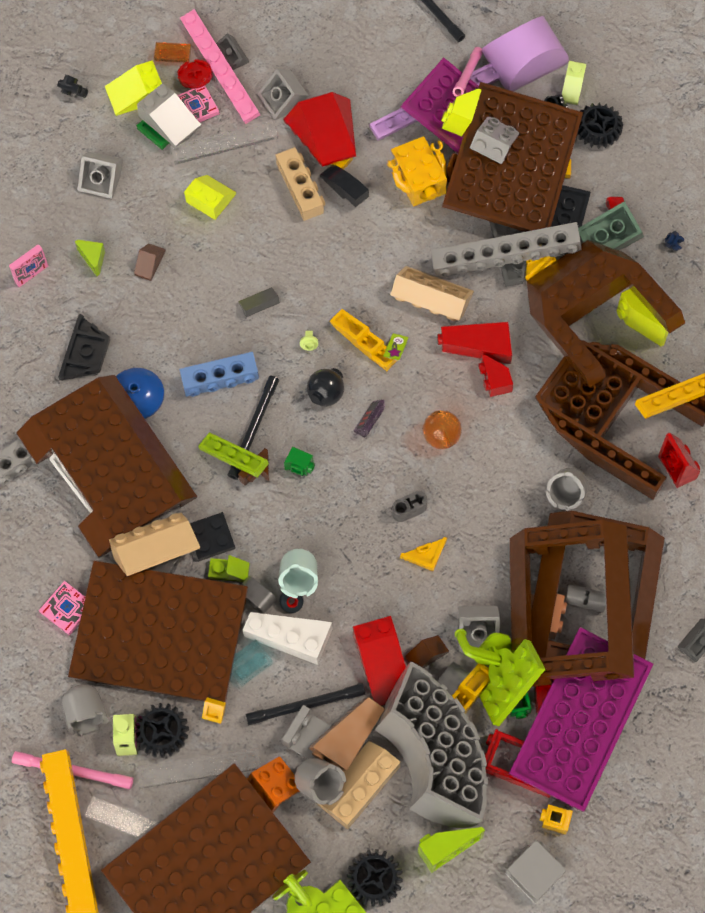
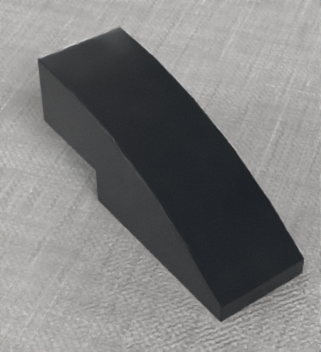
[320,164,369,207]

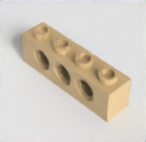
[275,147,325,221]

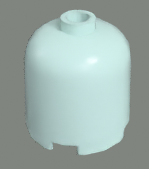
[278,549,318,598]

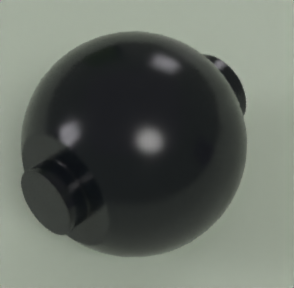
[307,368,344,406]

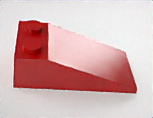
[353,616,406,706]

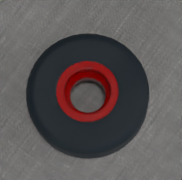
[279,593,304,613]

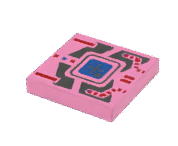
[177,86,220,123]
[9,244,48,287]
[39,581,85,636]

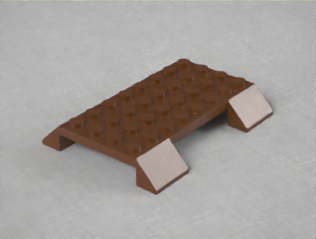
[16,375,197,558]

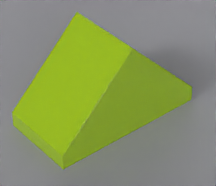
[75,240,105,276]

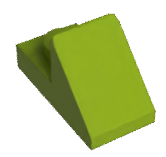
[208,555,250,582]

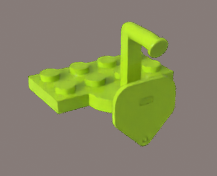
[455,629,545,726]
[272,870,366,913]

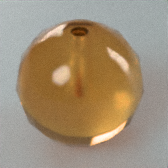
[422,410,462,449]

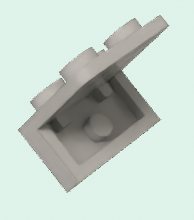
[470,117,519,164]

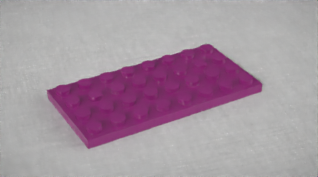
[509,627,653,812]

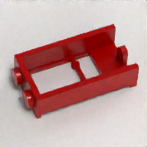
[484,729,550,798]

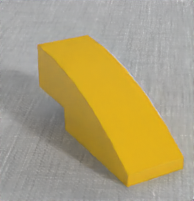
[452,663,490,714]

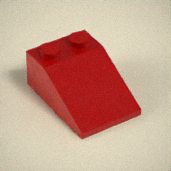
[658,433,700,488]

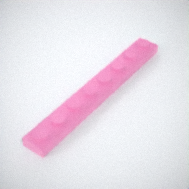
[180,9,260,124]

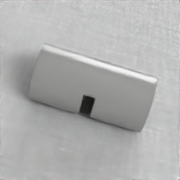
[565,584,606,612]

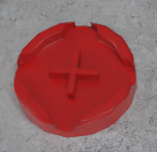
[177,59,212,89]

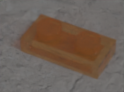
[154,42,191,63]

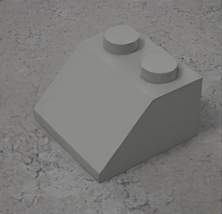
[257,68,309,119]
[77,152,123,199]
[458,606,500,653]

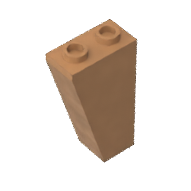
[309,697,385,771]

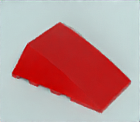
[283,92,356,167]

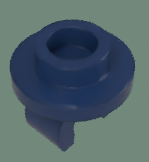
[665,231,685,251]

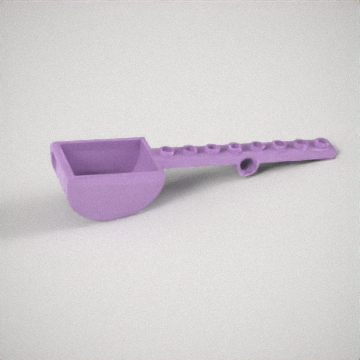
[369,16,569,141]

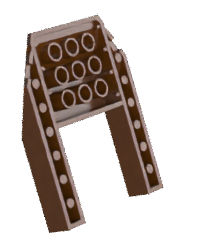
[527,240,685,387]
[535,340,705,500]

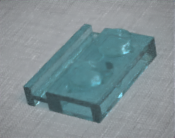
[232,639,273,687]

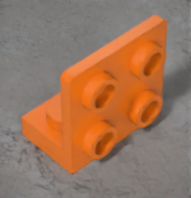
[247,757,300,813]

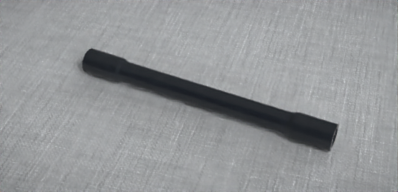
[421,0,465,42]
[227,376,279,480]
[246,683,366,726]

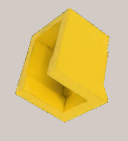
[540,804,573,835]

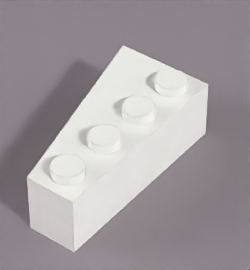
[243,612,332,665]

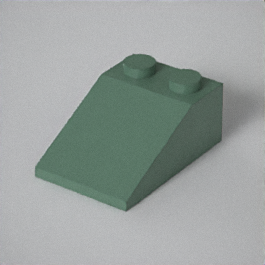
[578,201,644,250]

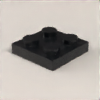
[190,512,236,561]

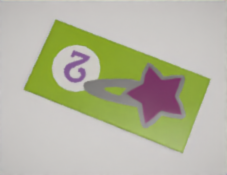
[383,333,409,361]

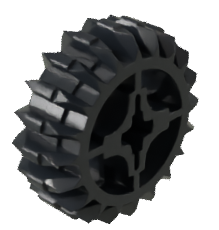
[577,102,623,149]
[135,703,189,758]
[347,849,403,907]

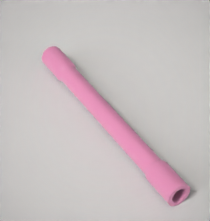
[453,47,483,97]
[12,751,134,790]

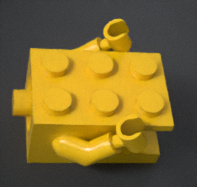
[387,136,447,207]

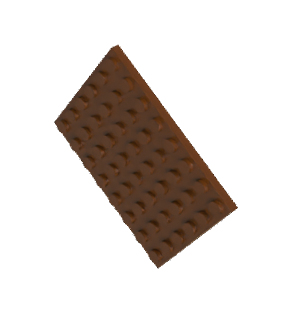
[442,82,583,232]
[68,561,248,703]
[101,763,311,913]

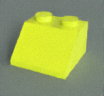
[441,89,481,136]
[184,175,236,220]

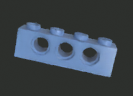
[179,352,259,397]

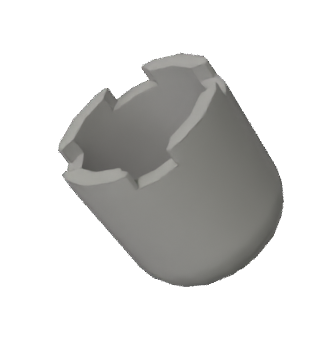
[546,468,588,511]
[62,683,108,735]
[295,758,346,805]

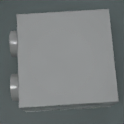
[505,840,566,904]

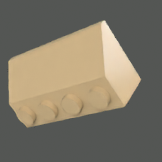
[390,266,474,321]
[109,513,200,576]
[316,741,400,830]

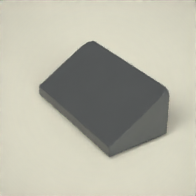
[216,33,250,70]
[238,287,280,317]
[677,619,705,662]

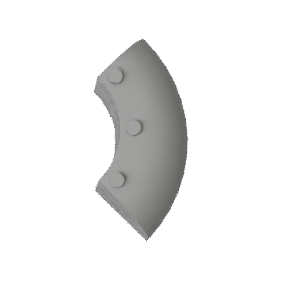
[375,662,488,828]

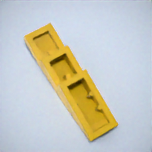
[330,309,398,371]

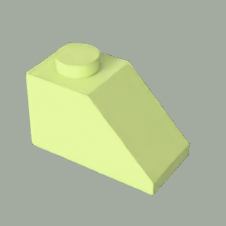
[562,61,586,105]

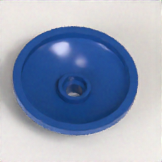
[116,368,164,419]

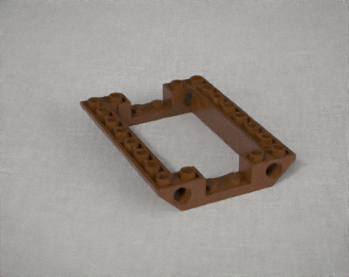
[531,511,665,659]
[510,520,634,686]

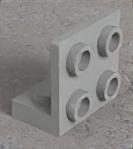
[282,705,332,759]

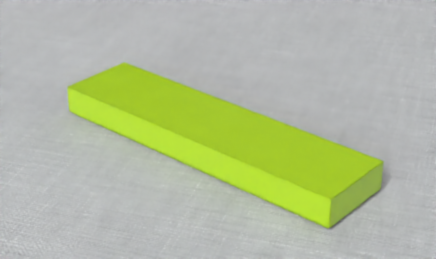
[198,432,269,478]

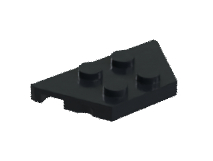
[58,314,110,381]

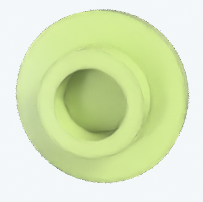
[300,331,318,351]

